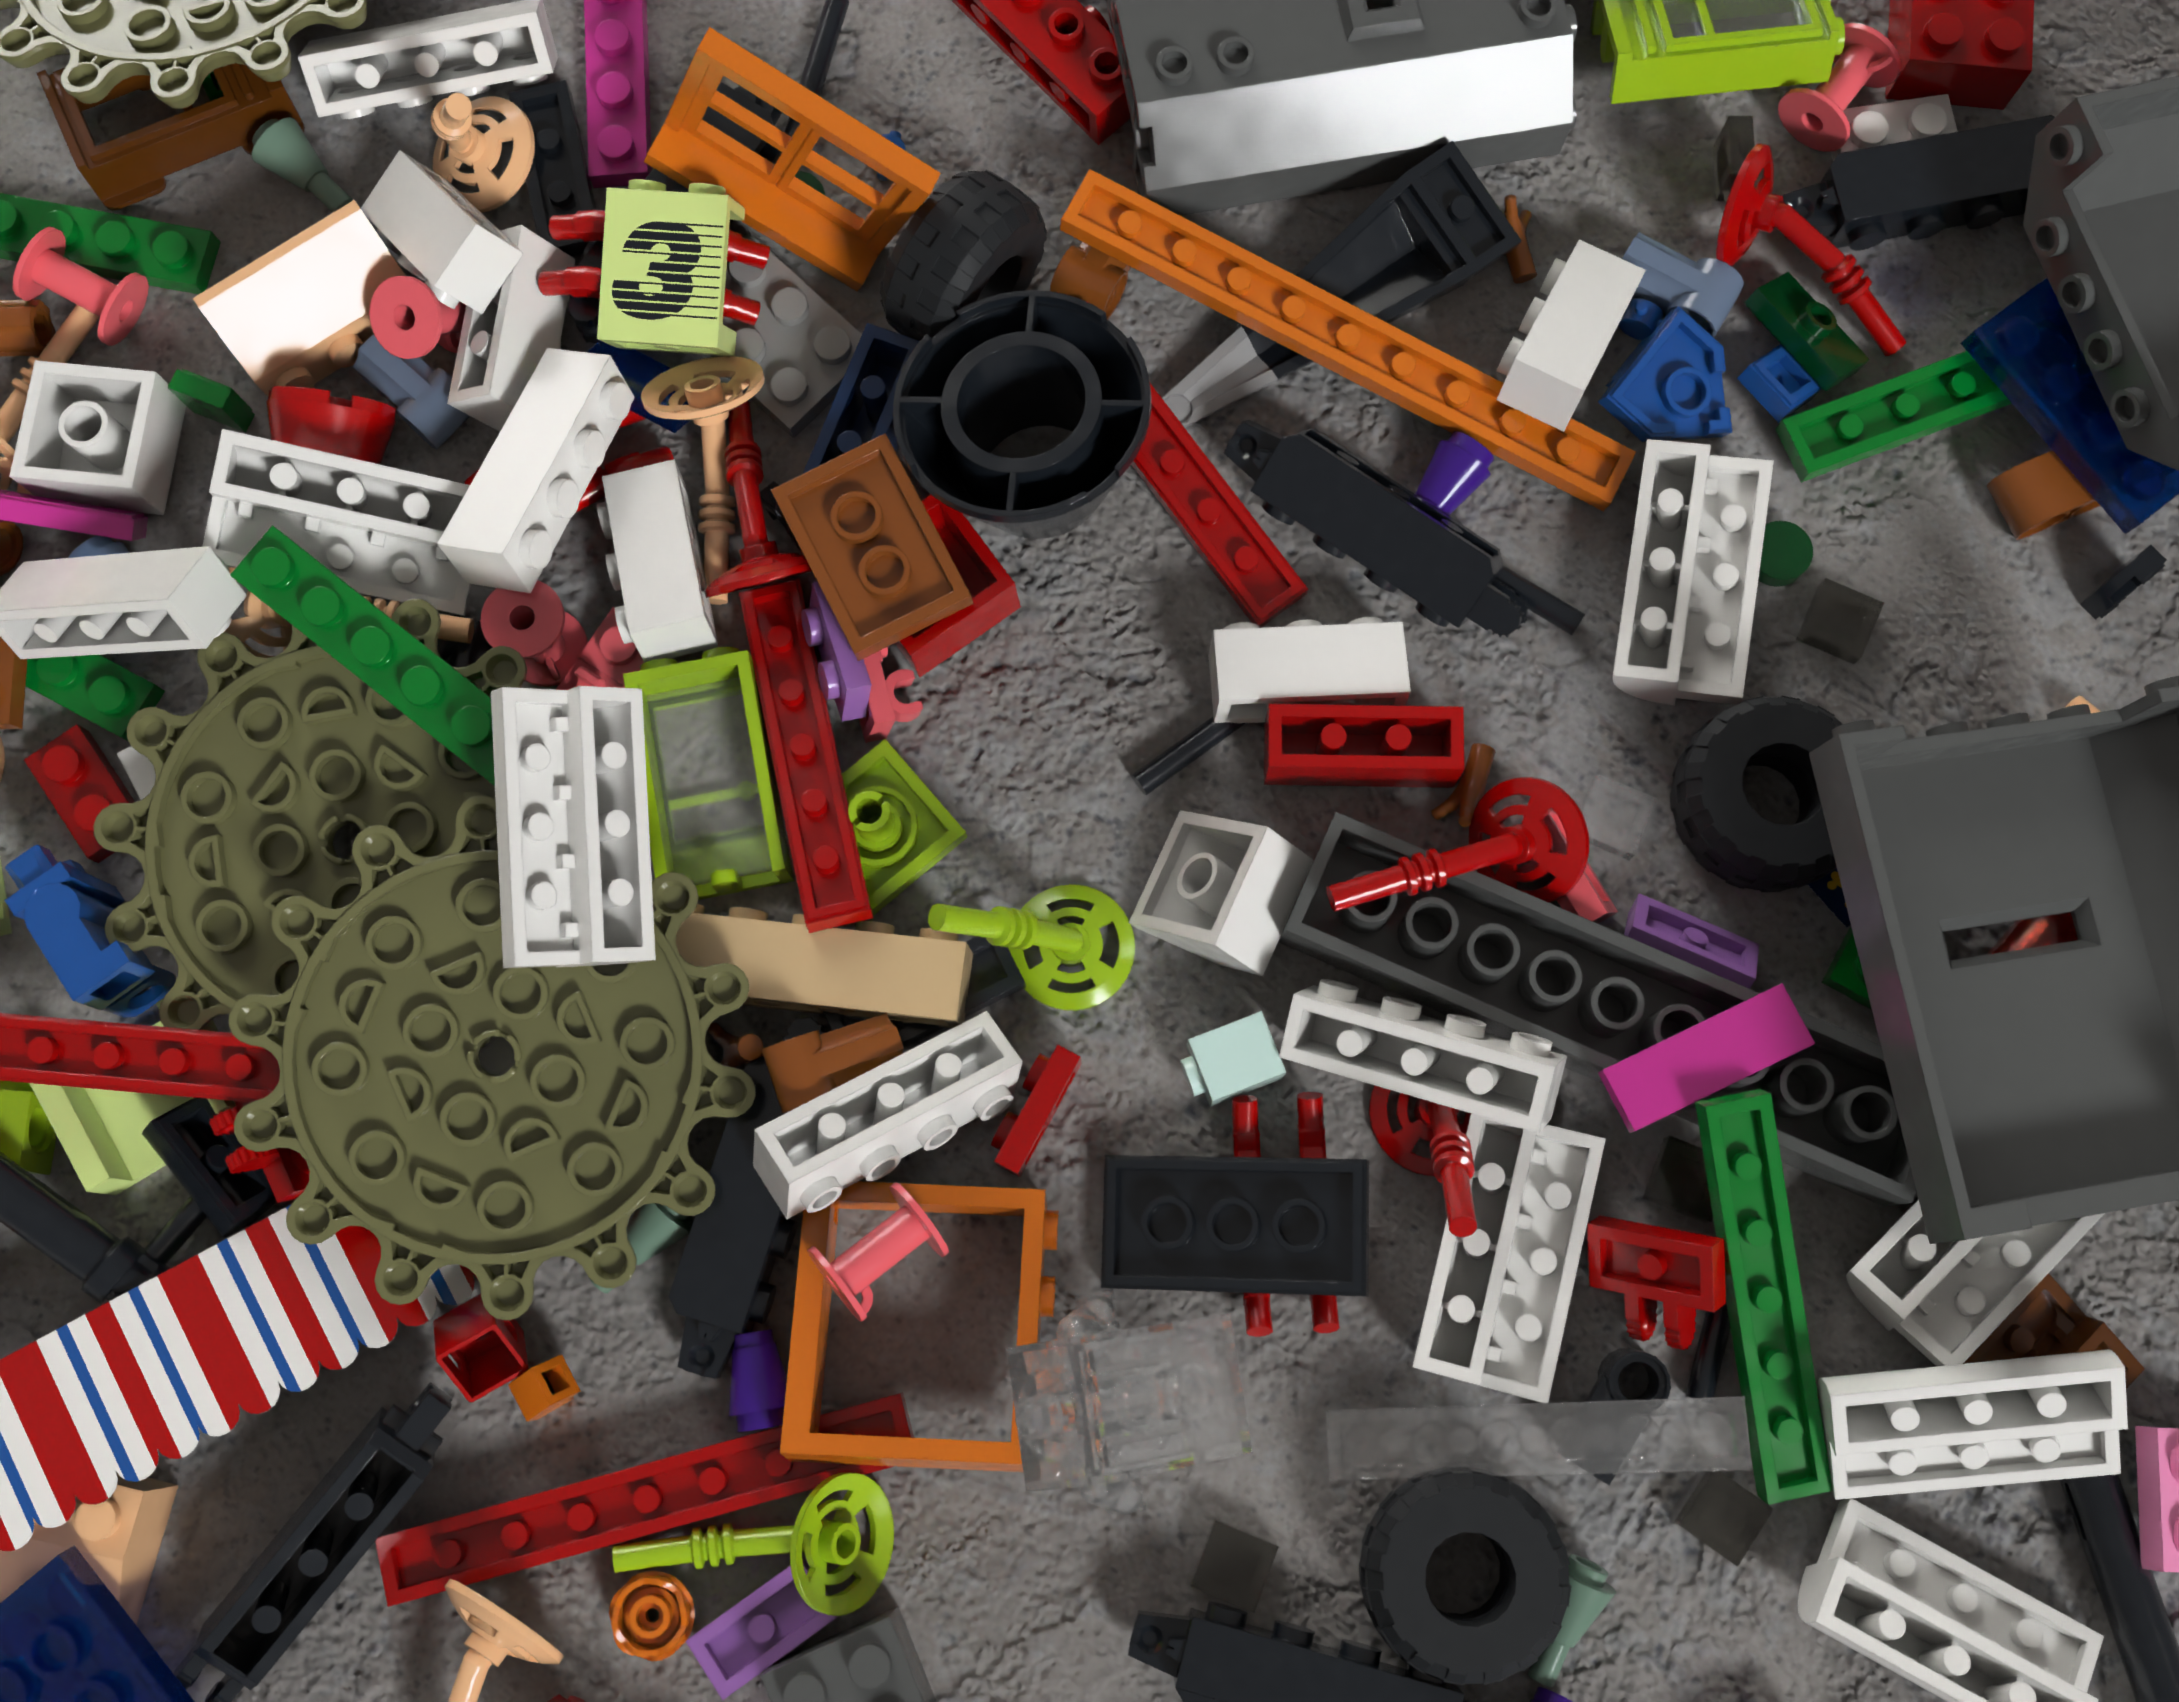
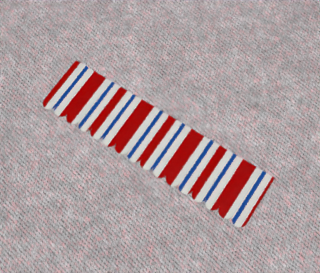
[0,1205,478,1551]

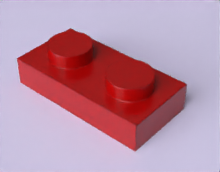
[24,724,135,863]
[991,1044,1082,1178]

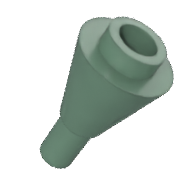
[252,117,353,213]
[589,1203,694,1294]
[1528,1554,1616,1687]

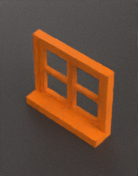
[644,27,941,291]

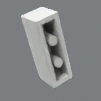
[361,150,524,314]
[447,225,575,432]
[1496,239,1646,432]
[597,459,719,663]
[1208,617,1411,723]

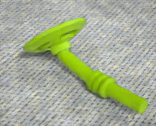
[928,884,1135,1011]
[612,1472,894,1616]

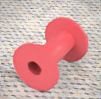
[1778,23,1901,152]
[13,227,149,346]
[369,276,466,359]
[480,580,588,687]
[807,1182,949,1322]

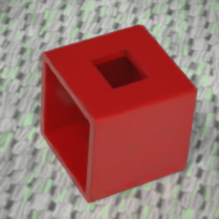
[433,1293,529,1403]

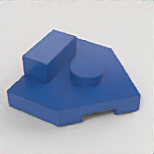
[1598,306,1732,442]

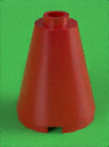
[266,386,396,465]

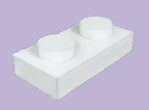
[1831,94,1958,161]

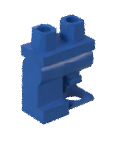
[4,845,176,1018]

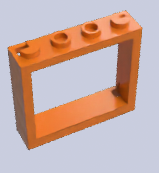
[780,1181,1059,1473]

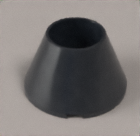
[893,290,1151,539]

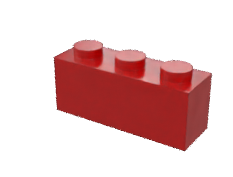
[1264,704,1464,788]

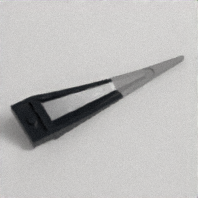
[1162,140,1522,428]

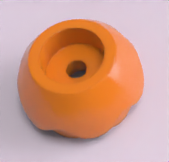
[609,1571,695,1661]

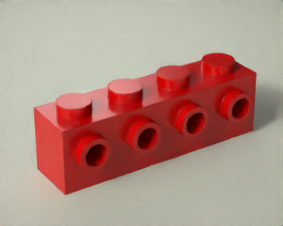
[951,0,1131,145]

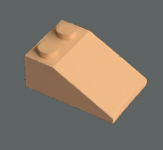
[0,1473,179,1692]

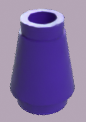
[1415,431,1494,516]
[729,1329,787,1432]

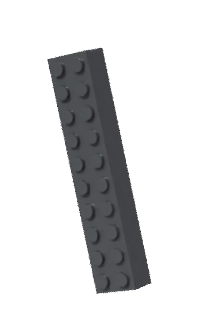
[1279,812,1916,1207]

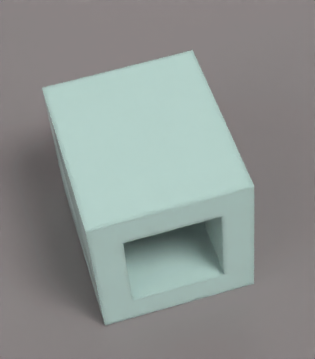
[1180,1011,1286,1107]

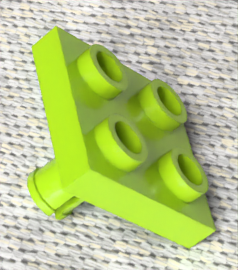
[842,739,968,916]

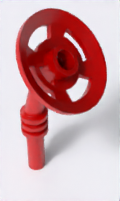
[1716,143,1906,356]
[704,400,812,598]
[1326,777,1589,912]
[1369,1085,1477,1237]

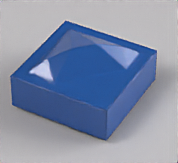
[1737,344,1822,423]

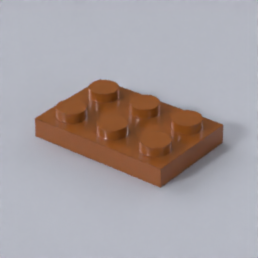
[771,433,973,661]

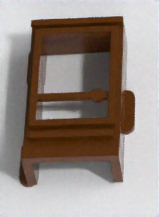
[37,63,305,210]

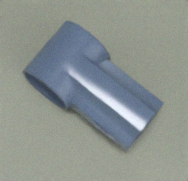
[1622,232,1744,338]
[353,335,470,450]

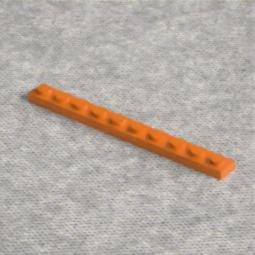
[1060,169,1636,511]

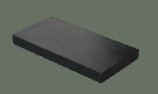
[1101,1155,1369,1297]

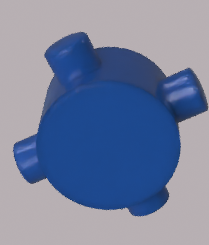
[1619,298,1663,340]

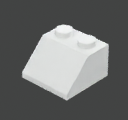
[1129,810,1314,976]

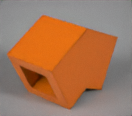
[508,1354,581,1422]

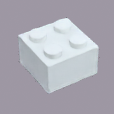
[9,360,186,515]

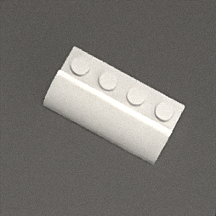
[202,429,471,617]
[1613,439,1774,706]
[491,686,656,968]
[1413,1113,1606,1404]
[1846,1199,2105,1366]
[1817,1349,2128,1500]
[1798,1498,2104,1702]

